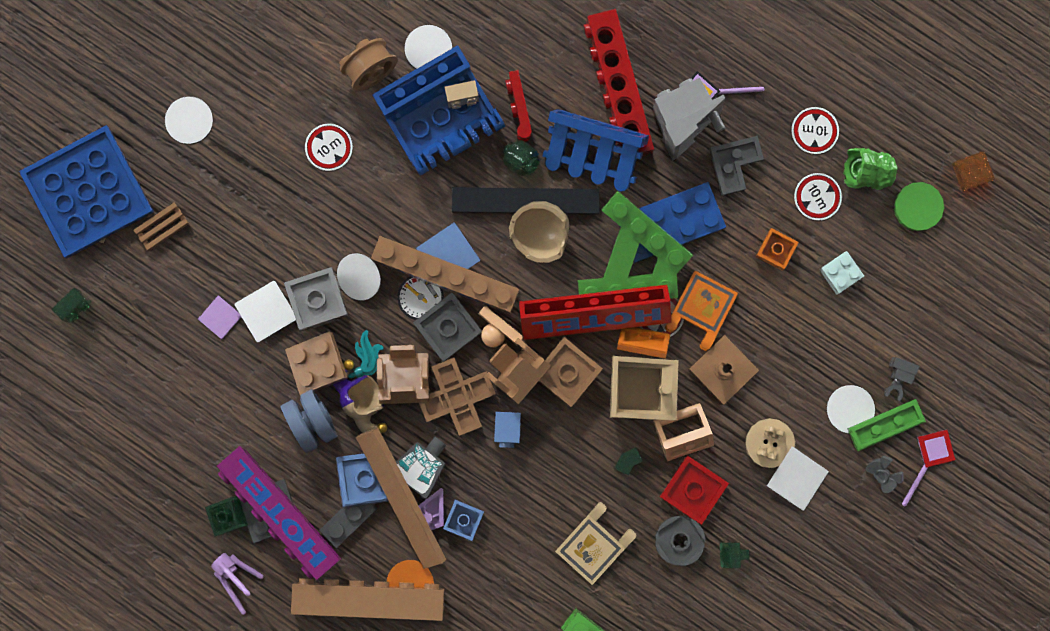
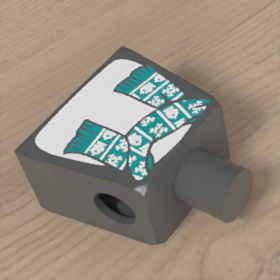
[396,437,446,499]

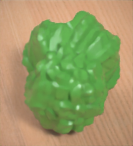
[844,148,898,190]

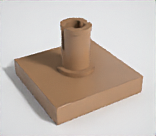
[688,335,759,405]

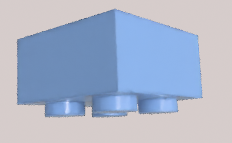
[443,500,484,541]

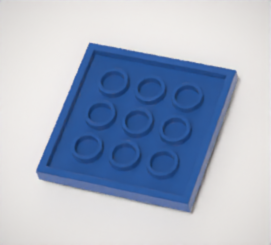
[19,125,154,258]

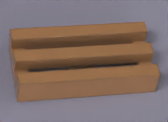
[134,202,190,251]

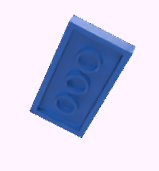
[633,182,726,263]

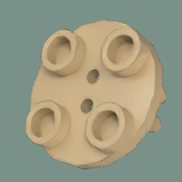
[745,418,795,468]

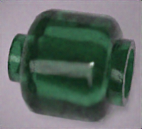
[503,140,540,176]

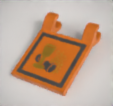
[665,271,738,351]

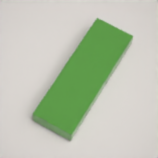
[847,399,926,451]

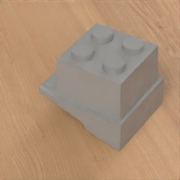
[653,78,725,161]

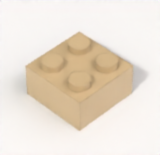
[445,80,479,109]

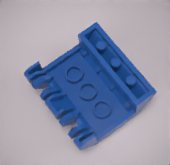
[372,45,506,176]

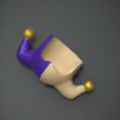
[333,359,387,433]

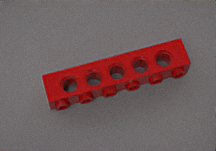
[583,9,654,156]

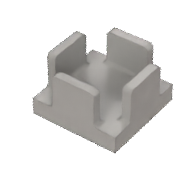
[284,267,348,331]

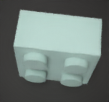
[819,251,864,295]

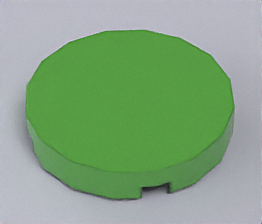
[894,182,944,231]

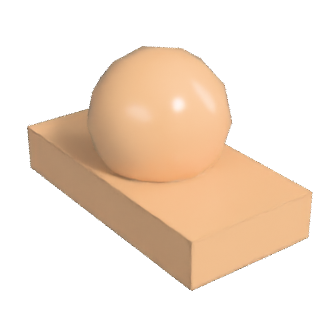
[479,307,523,348]

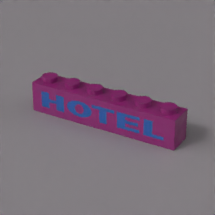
[217,446,342,580]

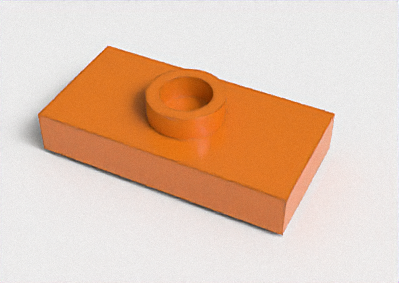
[617,327,670,359]

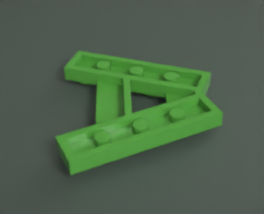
[578,191,693,299]

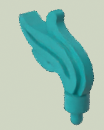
[348,330,383,378]

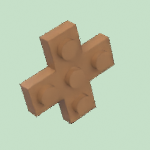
[419,358,496,436]

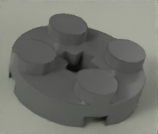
[655,516,705,566]

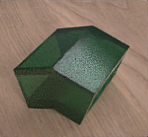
[613,447,643,475]

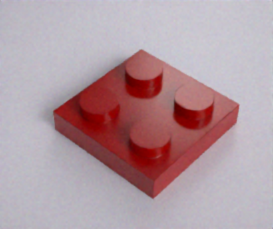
[659,455,729,525]

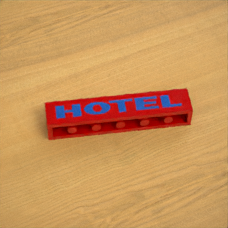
[519,285,672,340]

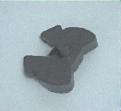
[866,456,904,493]

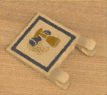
[555,502,636,585]

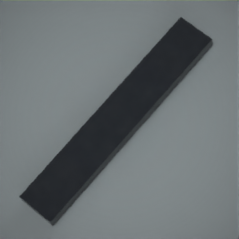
[452,187,599,215]

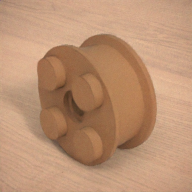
[339,38,398,91]

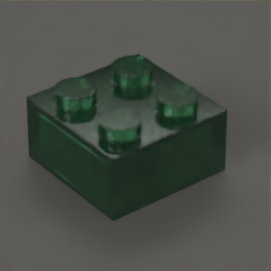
[51,288,92,323]
[205,496,248,537]

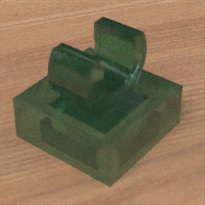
[719,542,750,568]

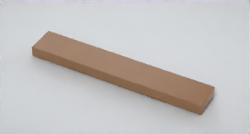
[356,428,446,569]

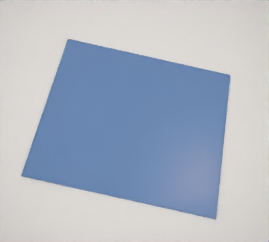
[416,222,480,269]

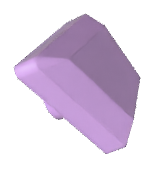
[418,488,444,530]

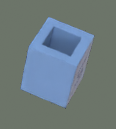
[494,412,521,448]

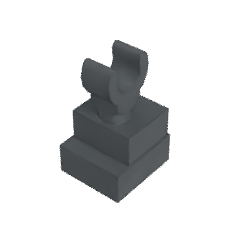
[884,357,919,401]

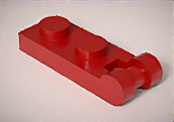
[505,70,532,142]

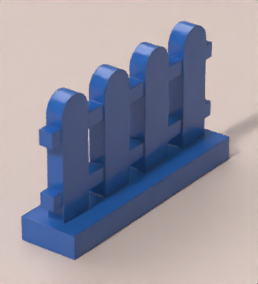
[542,109,649,191]

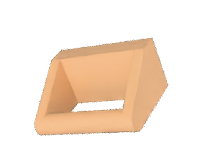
[653,403,714,461]

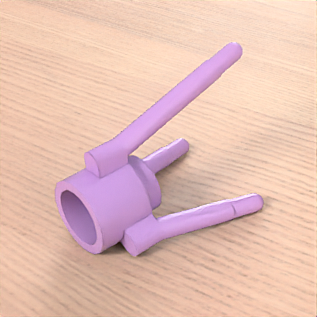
[211,553,264,615]

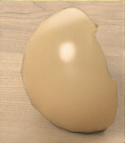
[509,201,569,263]

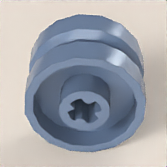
[281,389,338,454]

